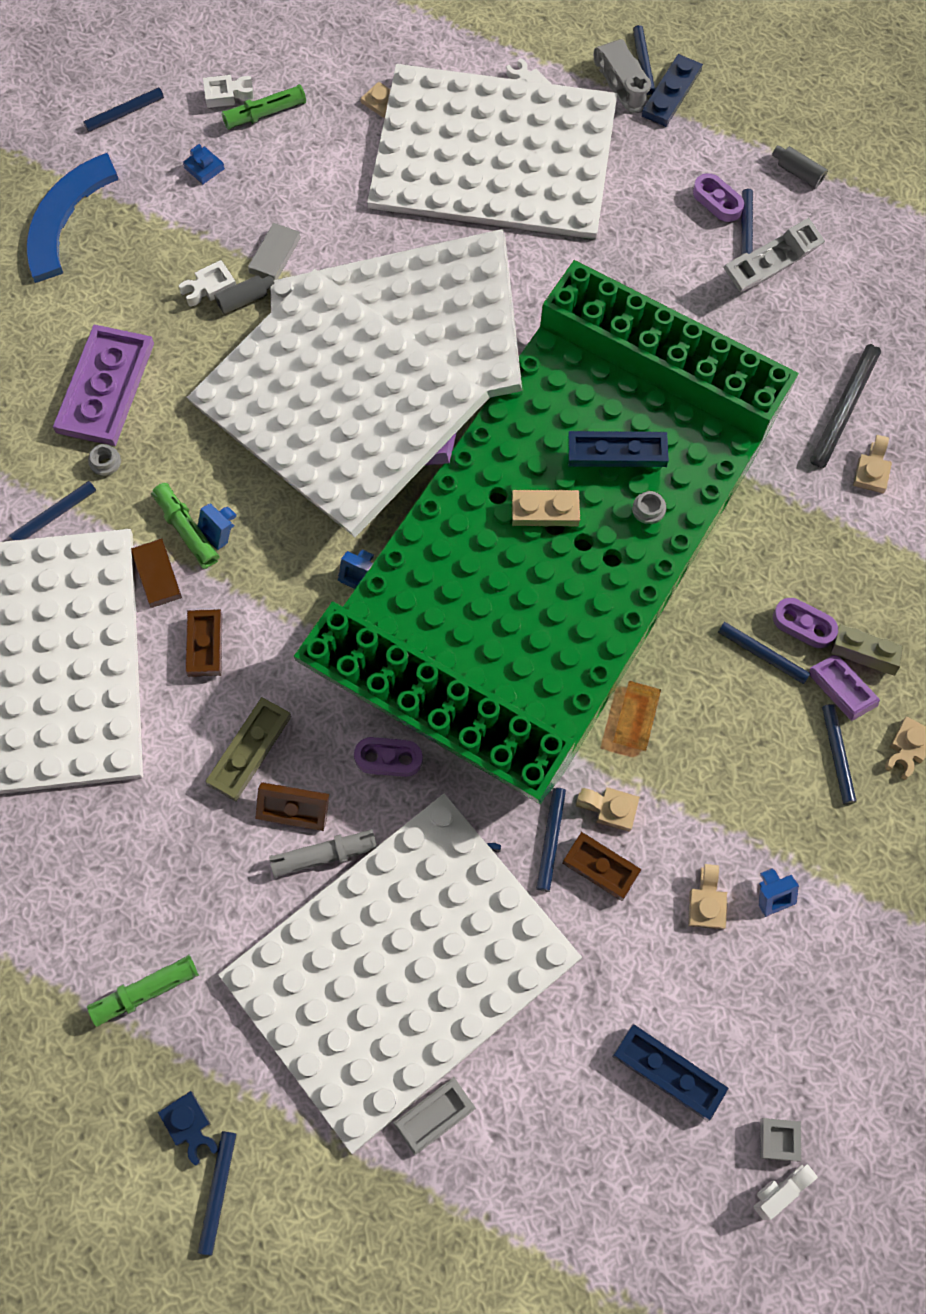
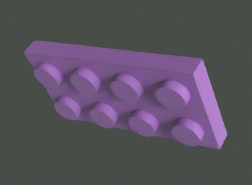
[53,324,154,446]

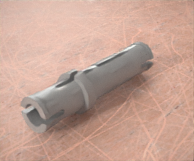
[269,829,377,878]

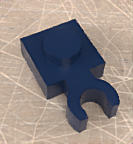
[158,1091,218,1166]

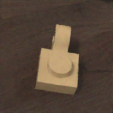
[853,435,892,494]
[575,787,640,832]
[688,864,727,930]

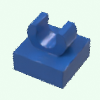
[183,144,225,185]
[197,503,237,550]
[338,549,374,589]
[758,868,799,917]

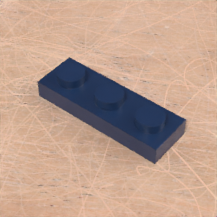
[641,54,703,127]
[568,431,669,467]
[612,1024,729,1122]

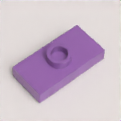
[809,655,880,721]

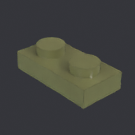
[831,624,903,676]

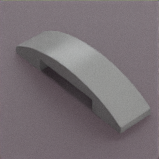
[723,218,825,292]

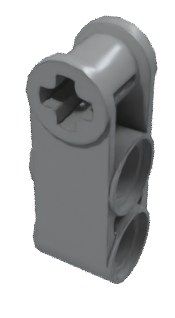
[593,39,651,113]

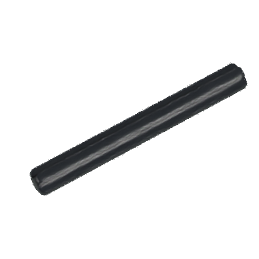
[810,344,881,468]

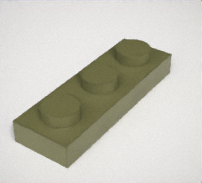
[205,697,291,802]

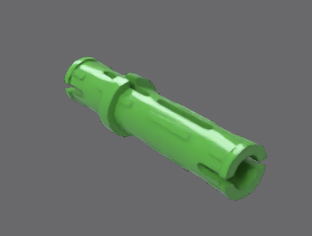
[221,84,306,130]
[151,483,220,569]
[87,954,199,1027]

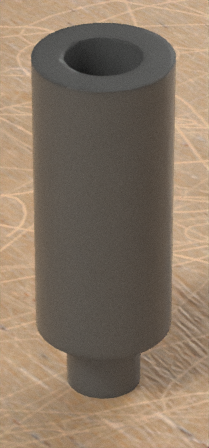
[772,145,828,188]
[214,275,275,314]

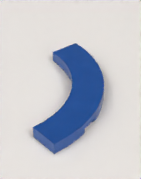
[27,152,119,283]

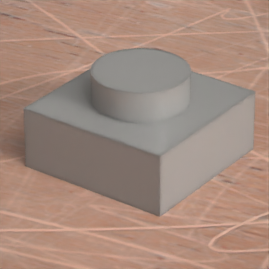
[760,1118,801,1162]

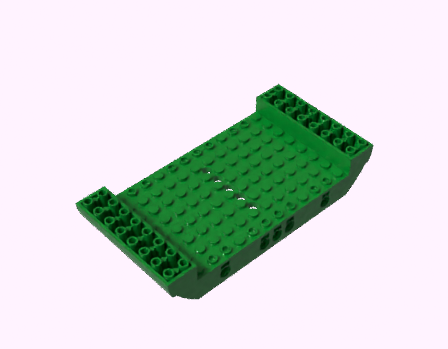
[294,260,799,804]

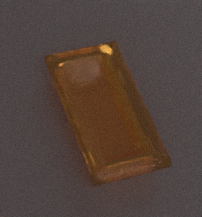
[613,681,661,752]

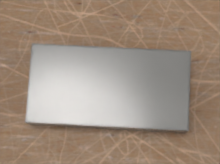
[248,223,301,280]
[393,1077,476,1155]

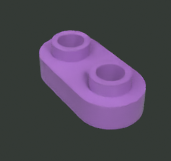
[693,173,744,222]
[773,598,838,648]
[354,737,423,777]

